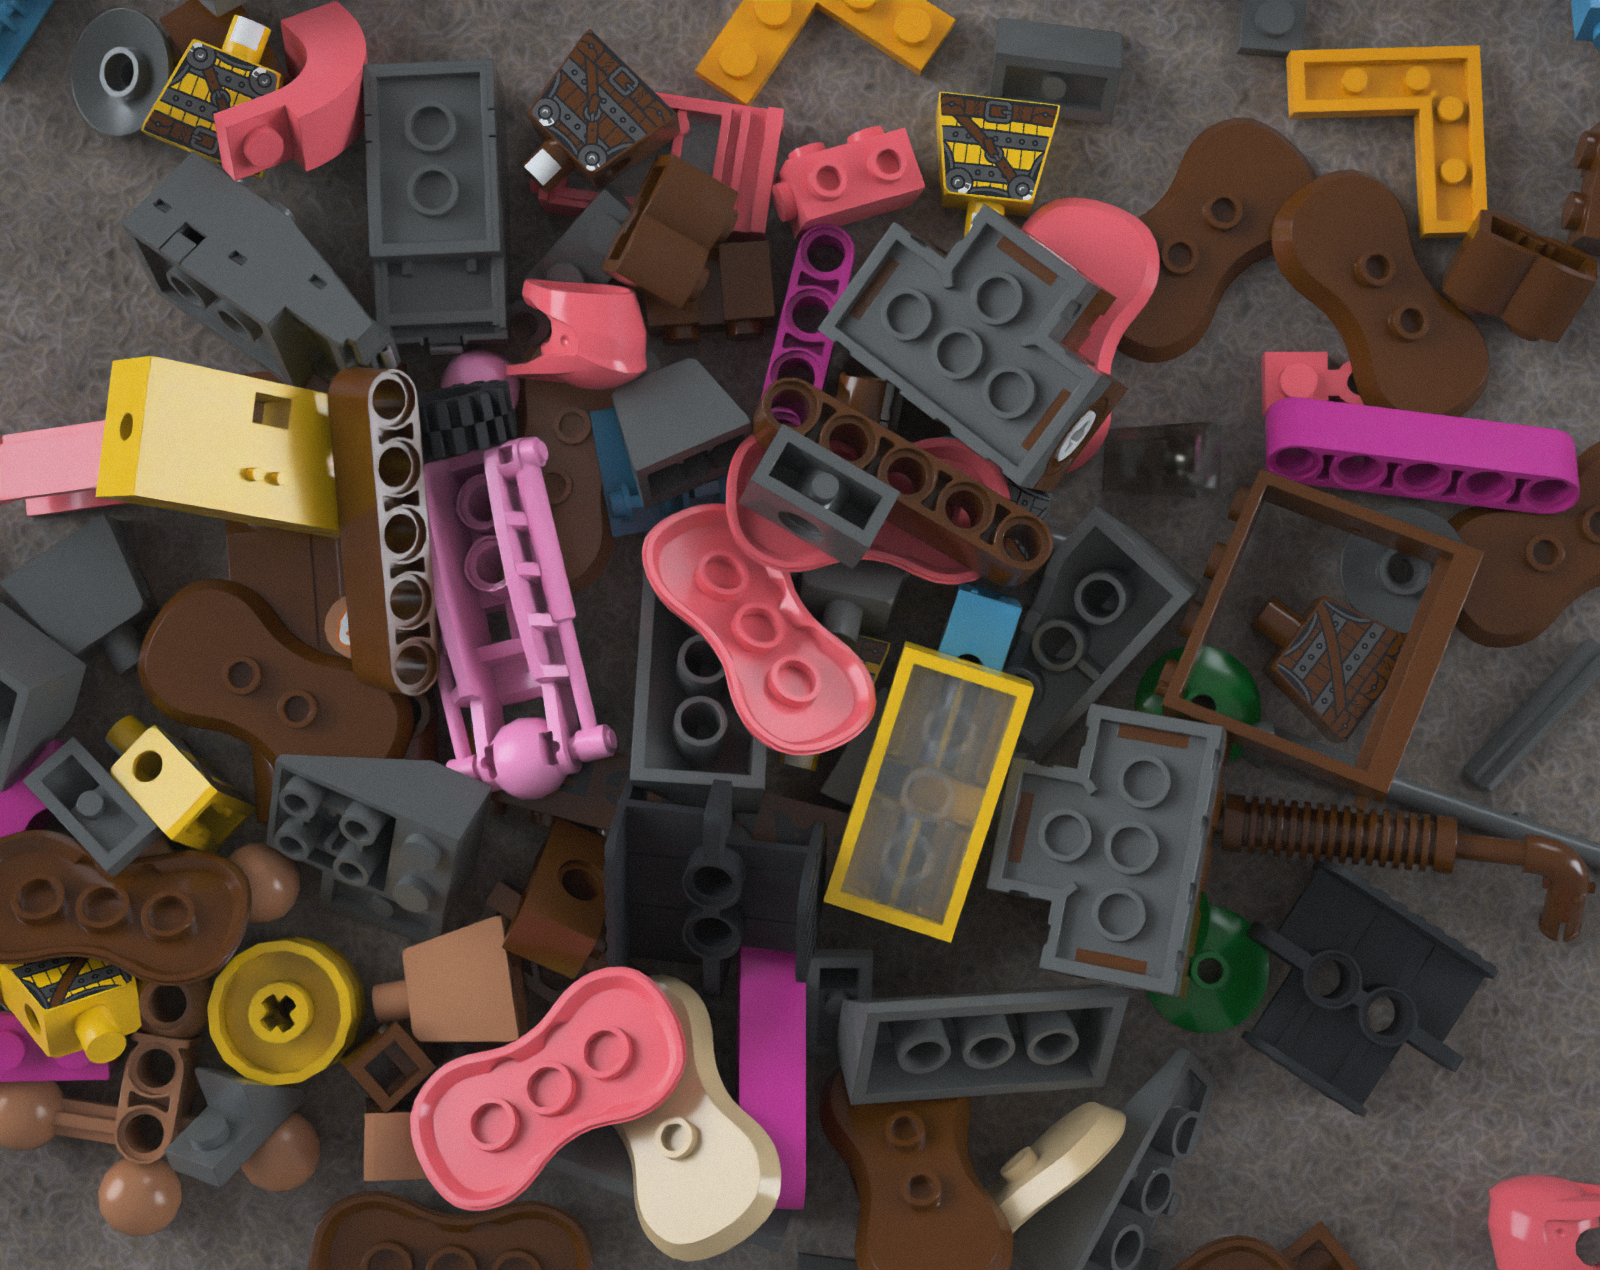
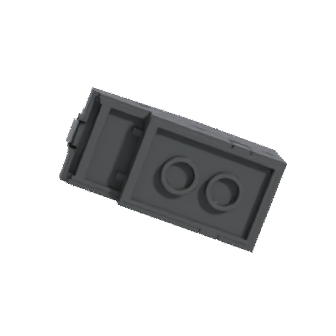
[363,59,511,355]
[121,152,401,403]

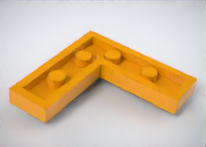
[695,0,956,106]
[1286,45,1487,239]

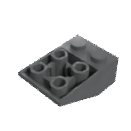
[266,754,492,922]

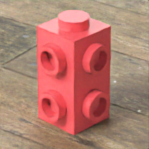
[772,126,925,239]

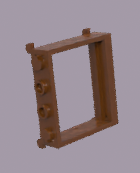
[1154,468,1484,811]

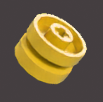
[207,936,367,1086]

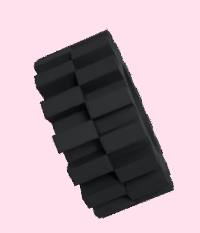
[417,380,518,459]

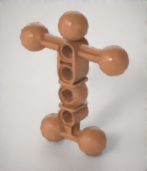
[0,835,320,1237]

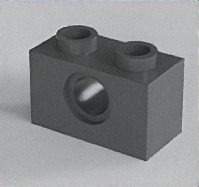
[738,424,901,569]

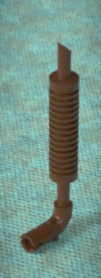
[1213,793,1596,942]

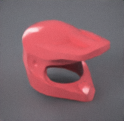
[505,279,647,390]
[1487,1174,1600,1270]

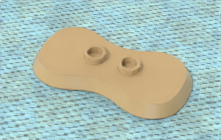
[612,974,781,1262]
[986,1102,1126,1234]

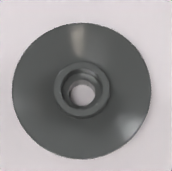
[71,8,173,137]
[1340,506,1464,634]

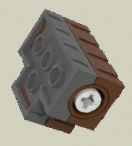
[817,204,1129,493]
[986,704,1233,1000]

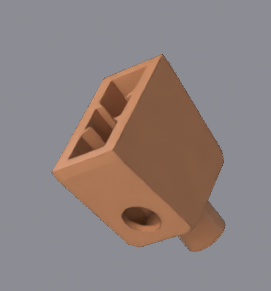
[372,916,531,1044]

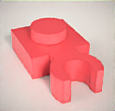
[1261,351,1364,418]

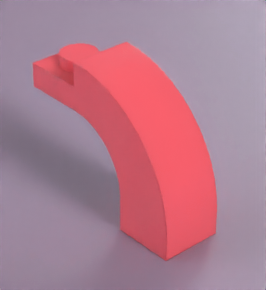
[213,0,368,181]

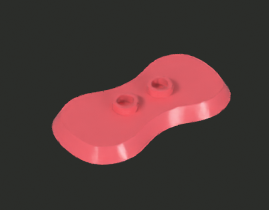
[1022,197,1160,473]
[726,424,1010,585]
[642,503,877,755]
[410,966,687,1211]

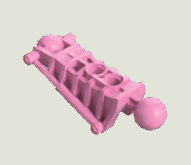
[424,350,617,800]

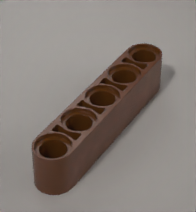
[328,367,440,695]
[752,378,1053,587]

